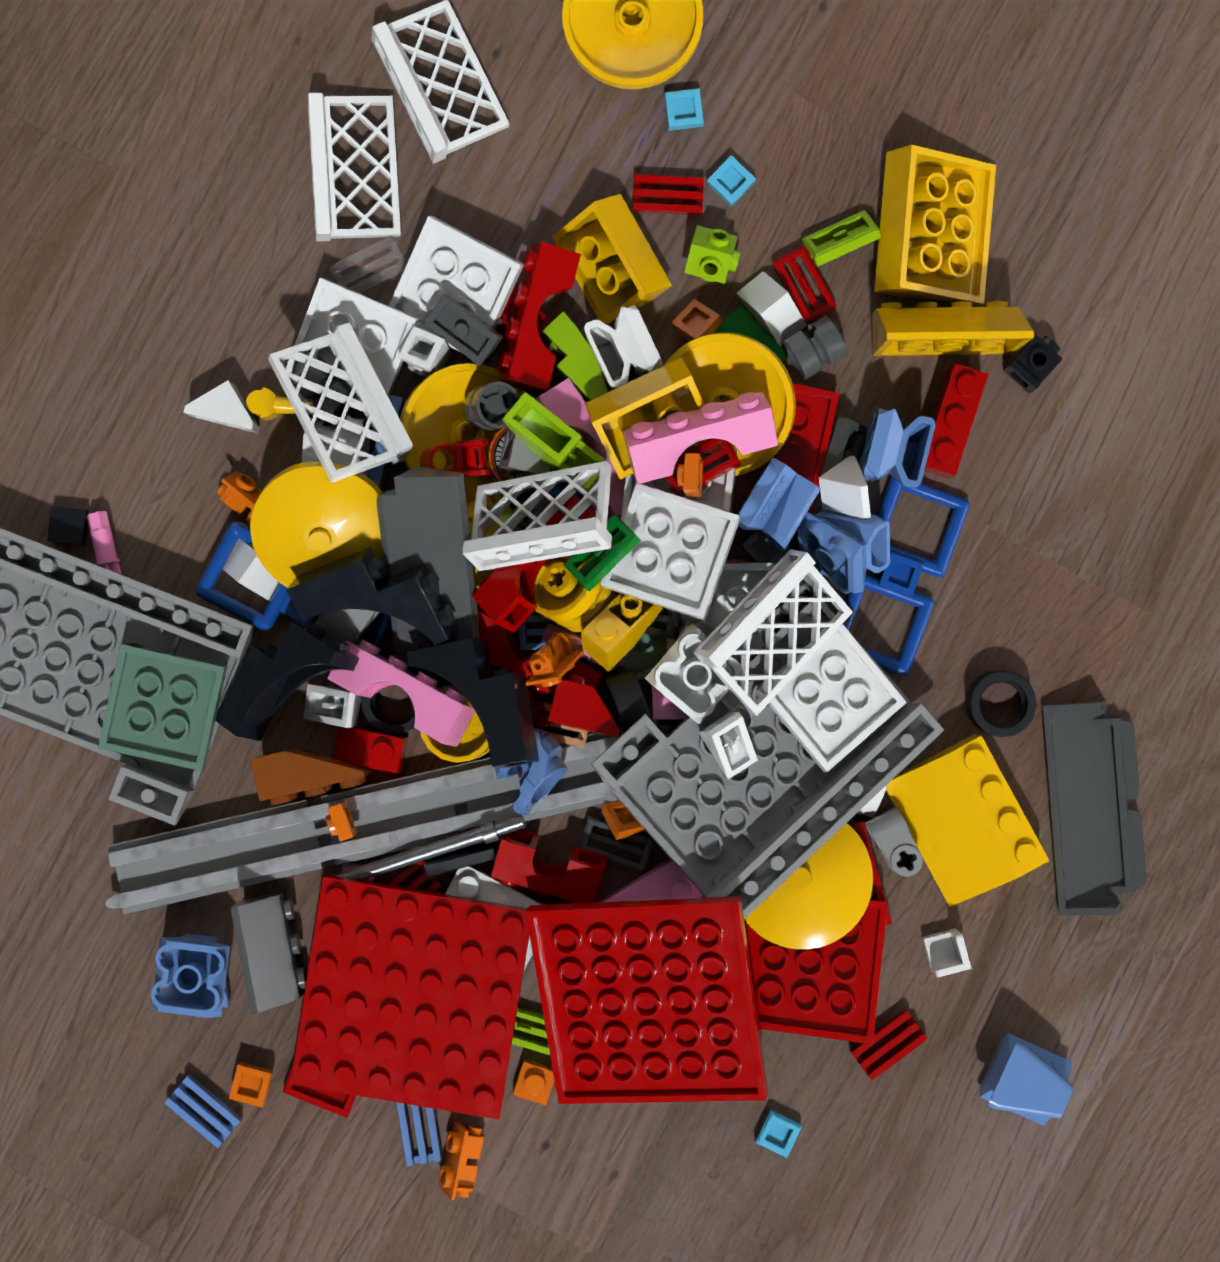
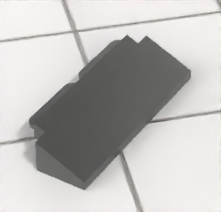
[376,467,481,679]
[1043,700,1147,915]

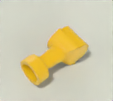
[246,387,313,421]

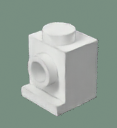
[398,326,451,377]

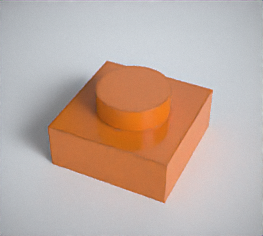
[671,299,722,341]
[677,453,704,497]
[326,800,358,842]
[602,800,647,840]
[513,1059,554,1106]
[229,1062,274,1108]

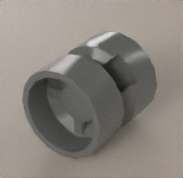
[782,315,848,380]
[292,357,355,425]
[464,381,520,431]

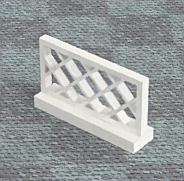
[371,0,510,164]
[308,93,401,242]
[268,322,413,483]
[462,461,612,571]
[693,549,853,716]

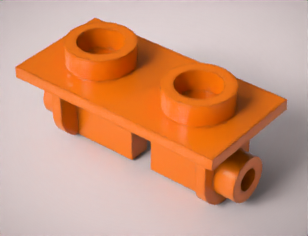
[217,471,262,523]
[526,632,584,687]
[439,1120,485,1200]

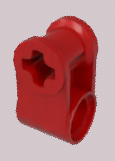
[419,439,491,477]

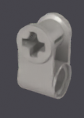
[865,806,923,877]

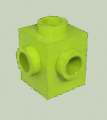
[684,225,741,284]

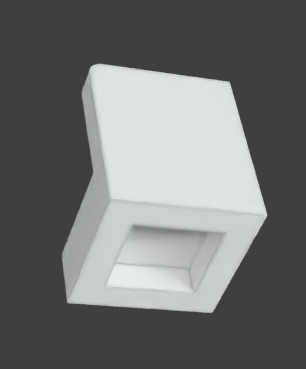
[921,928,972,977]

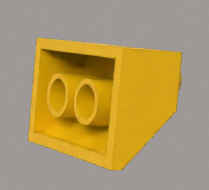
[552,194,672,325]
[584,357,705,479]

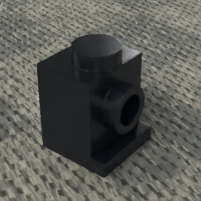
[1003,335,1063,393]

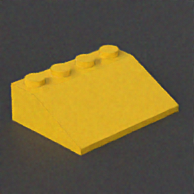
[874,145,996,305]
[872,301,1034,356]
[886,734,1050,907]

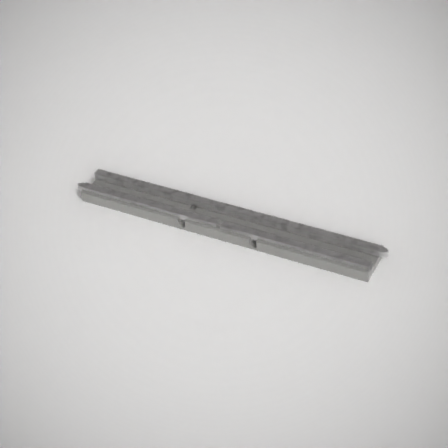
[105,719,670,914]

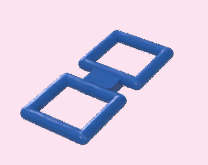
[843,477,970,676]
[196,522,392,648]

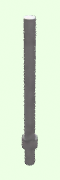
[333,814,526,880]

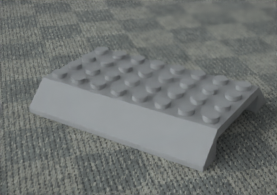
[0,528,253,826]
[591,574,944,919]

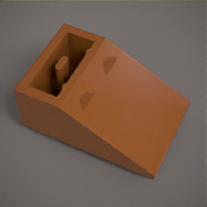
[250,747,374,806]

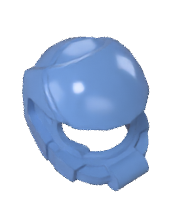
[495,728,568,815]

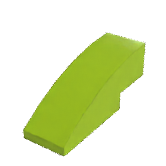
[543,311,608,402]
[502,392,609,495]

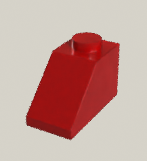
[548,674,622,739]
[333,726,408,773]

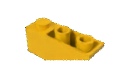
[581,593,663,672]

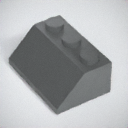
[230,891,307,1014]

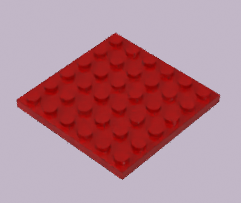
[290,874,530,1120]
[525,896,768,1104]

